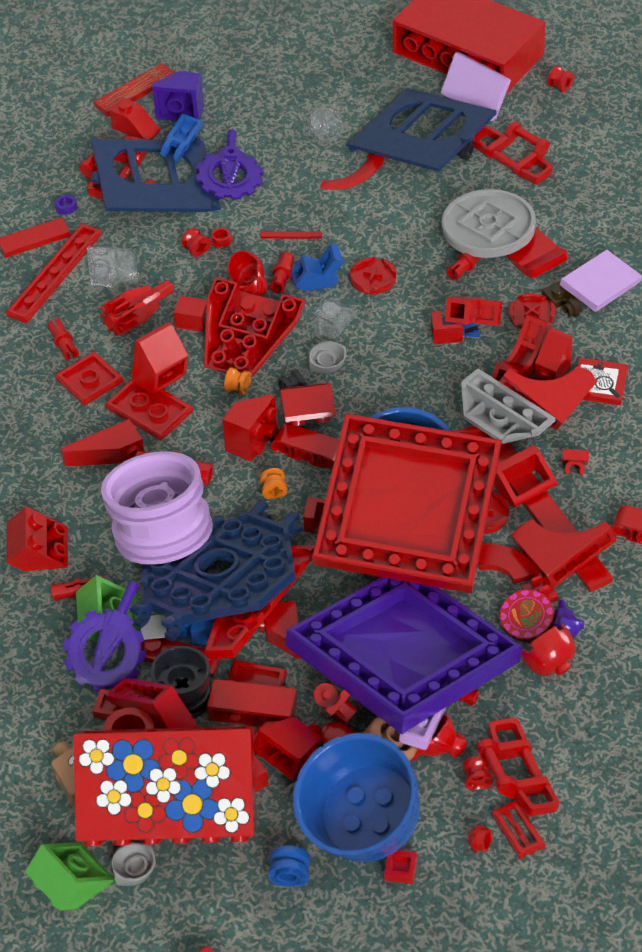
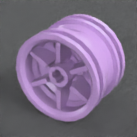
[101,451,213,564]

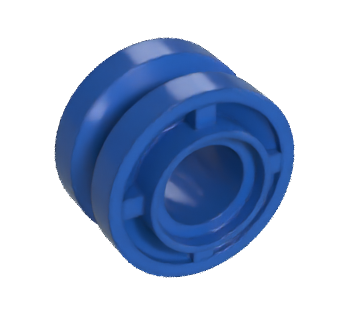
[268,846,311,887]

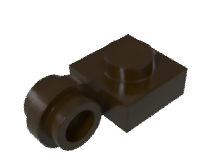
[542,281,582,317]

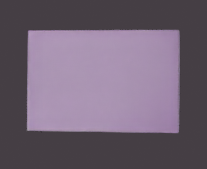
[441,52,511,121]
[560,250,642,312]

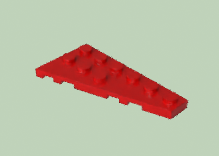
[205,545,315,659]

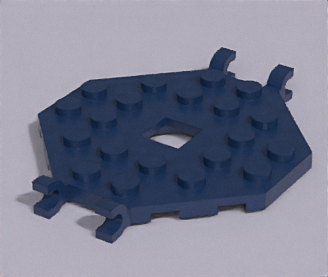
[130,500,303,642]

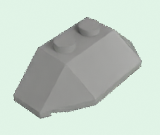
[461,369,555,444]

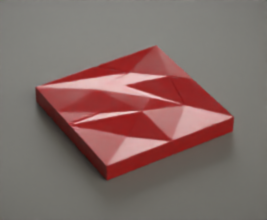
[312,413,501,594]

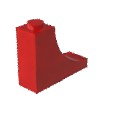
[499,365,598,431]
[511,519,617,588]
[106,678,198,729]

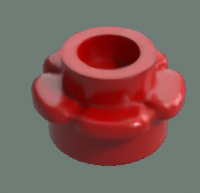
[210,228,233,248]
[468,825,492,853]

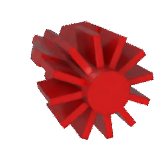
[100,280,175,336]

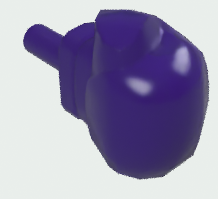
[554,600,584,637]

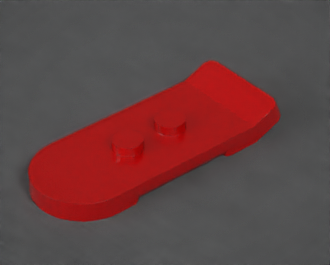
[505,227,568,278]

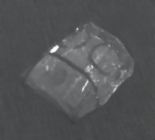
[87,246,139,288]

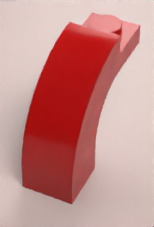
[492,315,552,381]

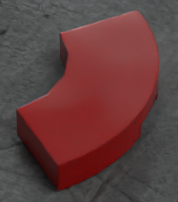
[478,544,539,584]

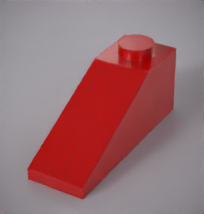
[60,419,144,467]

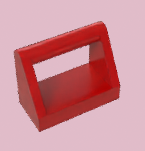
[493,445,558,508]

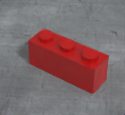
[207,679,297,727]

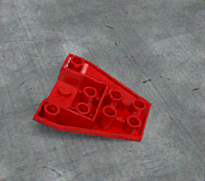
[204,277,306,377]

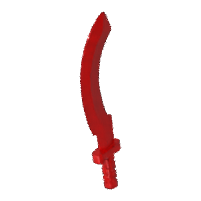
[320,132,406,190]

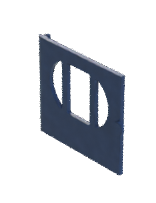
[346,88,497,172]
[91,136,221,212]

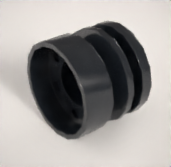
[151,646,212,719]

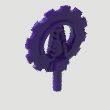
[195,129,263,200]
[63,581,145,691]

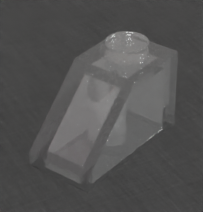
[313,299,360,341]

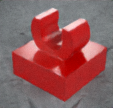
[562,449,589,476]
[521,575,558,603]

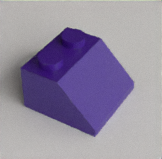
[152,71,204,121]

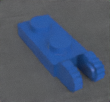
[161,114,203,162]

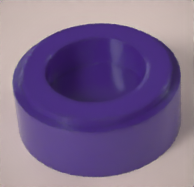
[54,195,78,215]

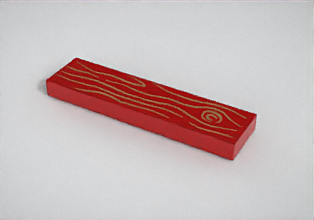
[94,63,175,117]

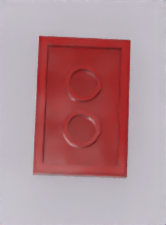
[105,381,194,441]

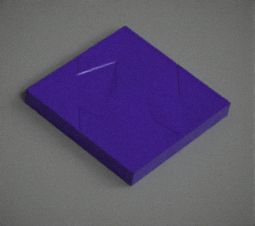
[285,577,522,734]

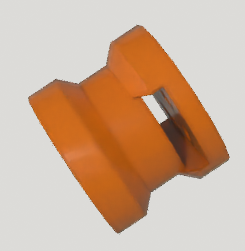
[224,367,252,396]
[260,468,288,499]

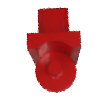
[313,683,357,723]

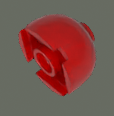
[521,624,576,677]

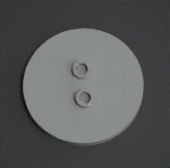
[442,189,536,258]

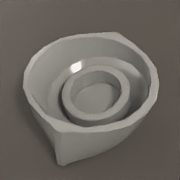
[309,341,347,374]
[112,843,156,886]

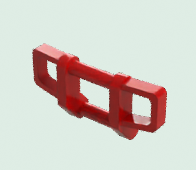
[473,121,553,184]
[79,135,147,199]
[477,718,560,816]

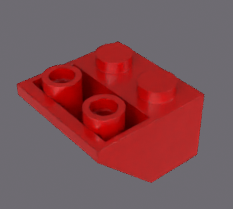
[131,322,188,394]
[279,383,336,426]
[222,394,278,462]
[6,507,68,572]

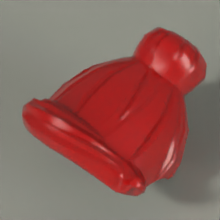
[228,250,267,297]
[410,714,467,762]

